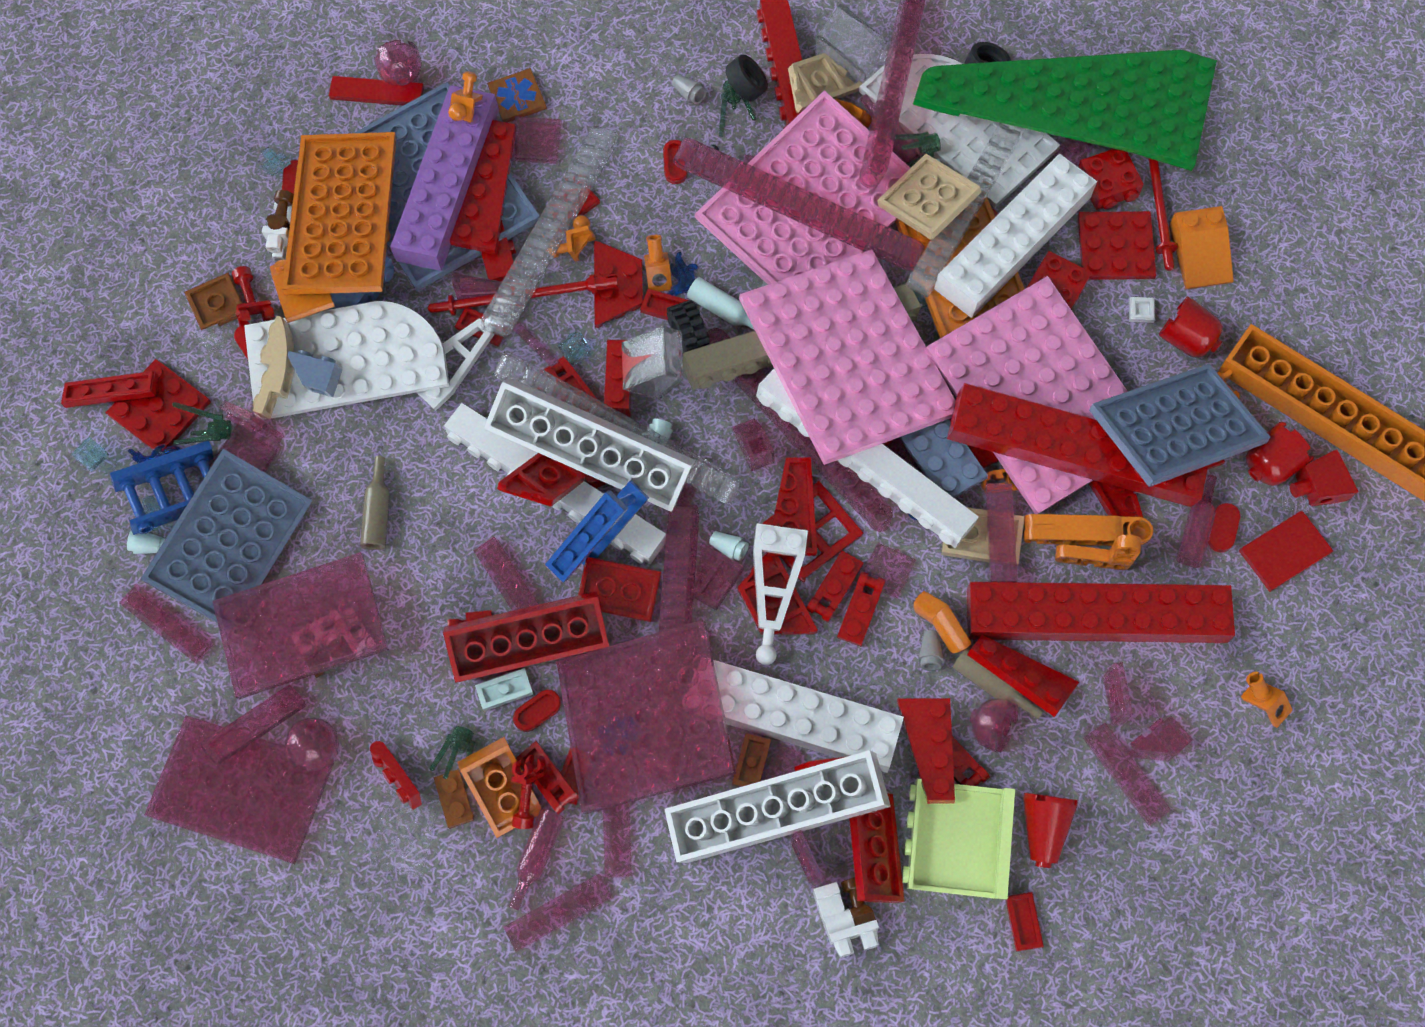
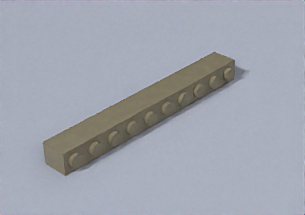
[682,283,921,390]

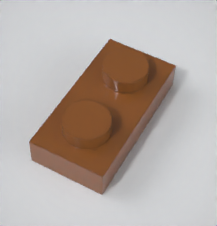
[732,733,771,787]
[433,769,474,829]

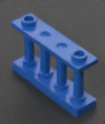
[110,440,213,535]
[545,480,649,582]

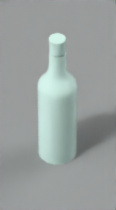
[687,277,754,329]

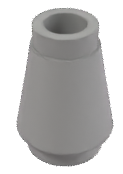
[672,74,706,105]
[918,630,944,671]

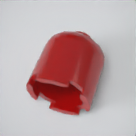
[1159,296,1223,358]
[1246,422,1314,486]

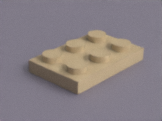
[941,507,1024,567]

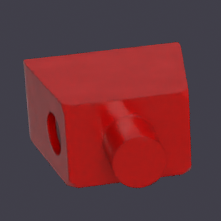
[1290,449,1359,506]

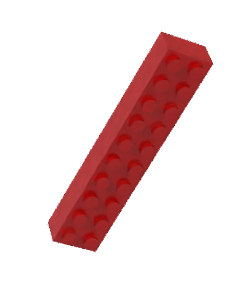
[947,383,1208,507]
[966,582,1235,643]

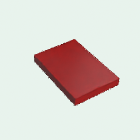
[1239,510,1333,592]
[578,557,662,622]

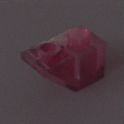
[732,418,774,471]
[1128,716,1193,761]

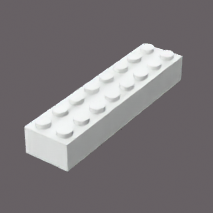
[934,154,1097,318]
[484,377,695,512]
[685,656,904,773]
[664,750,891,863]

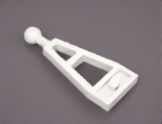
[416,299,514,411]
[753,523,808,665]

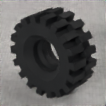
[667,300,710,359]

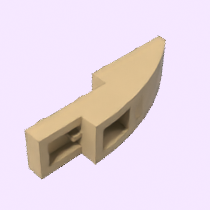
[253,316,294,420]

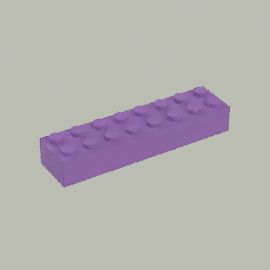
[390,85,499,271]

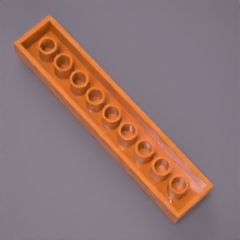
[1218,324,1425,502]

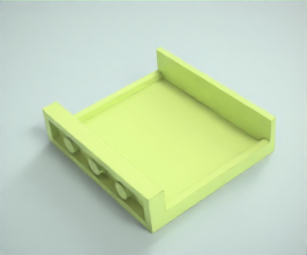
[902,779,1015,900]

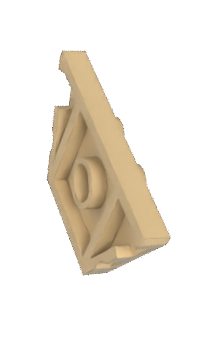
[788,53,862,113]

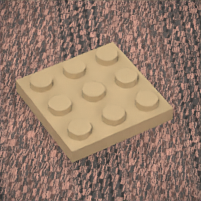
[877,154,981,240]

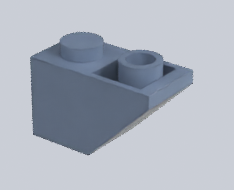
[287,350,342,397]

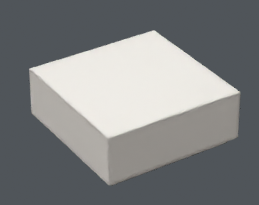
[1129,297,1155,323]

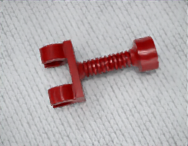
[232,266,275,326]
[511,754,545,829]

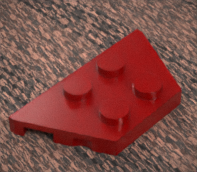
[594,241,643,328]
[497,453,585,507]
[738,553,818,635]

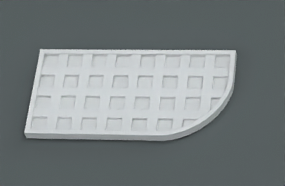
[859,54,1060,208]
[244,301,450,420]

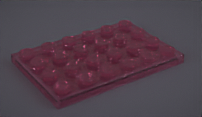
[213,552,389,700]
[144,715,334,865]

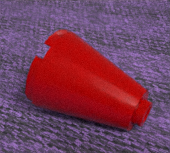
[1023,793,1078,868]

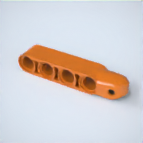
[1023,514,1153,546]

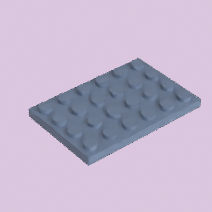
[1089,364,1270,487]
[140,449,313,631]

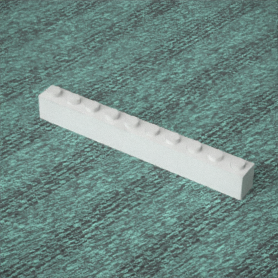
[756,369,978,548]
[444,403,667,565]

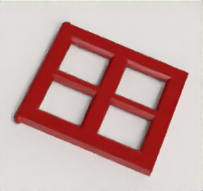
[762,481,864,582]

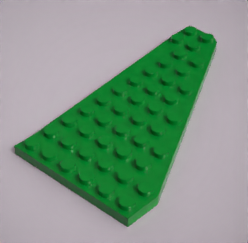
[913,50,1217,171]

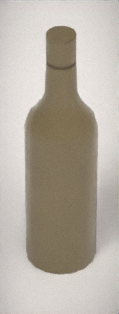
[360,456,390,550]
[952,648,1044,719]

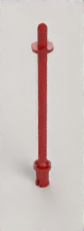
[1148,158,1178,271]
[427,273,619,316]

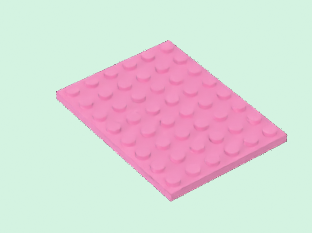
[694,90,910,284]
[739,250,956,465]
[925,276,1128,514]

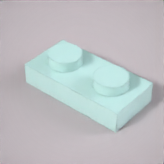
[475,668,534,712]

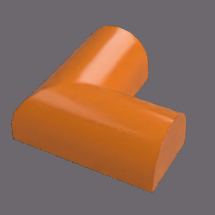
[914,591,971,653]

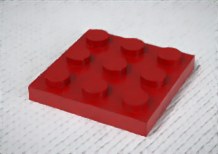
[1077,211,1156,280]
[105,359,211,456]

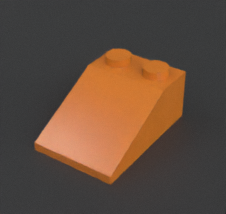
[1169,206,1234,289]
[270,259,334,323]
[457,737,544,838]

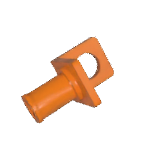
[644,234,672,292]
[1241,672,1292,728]

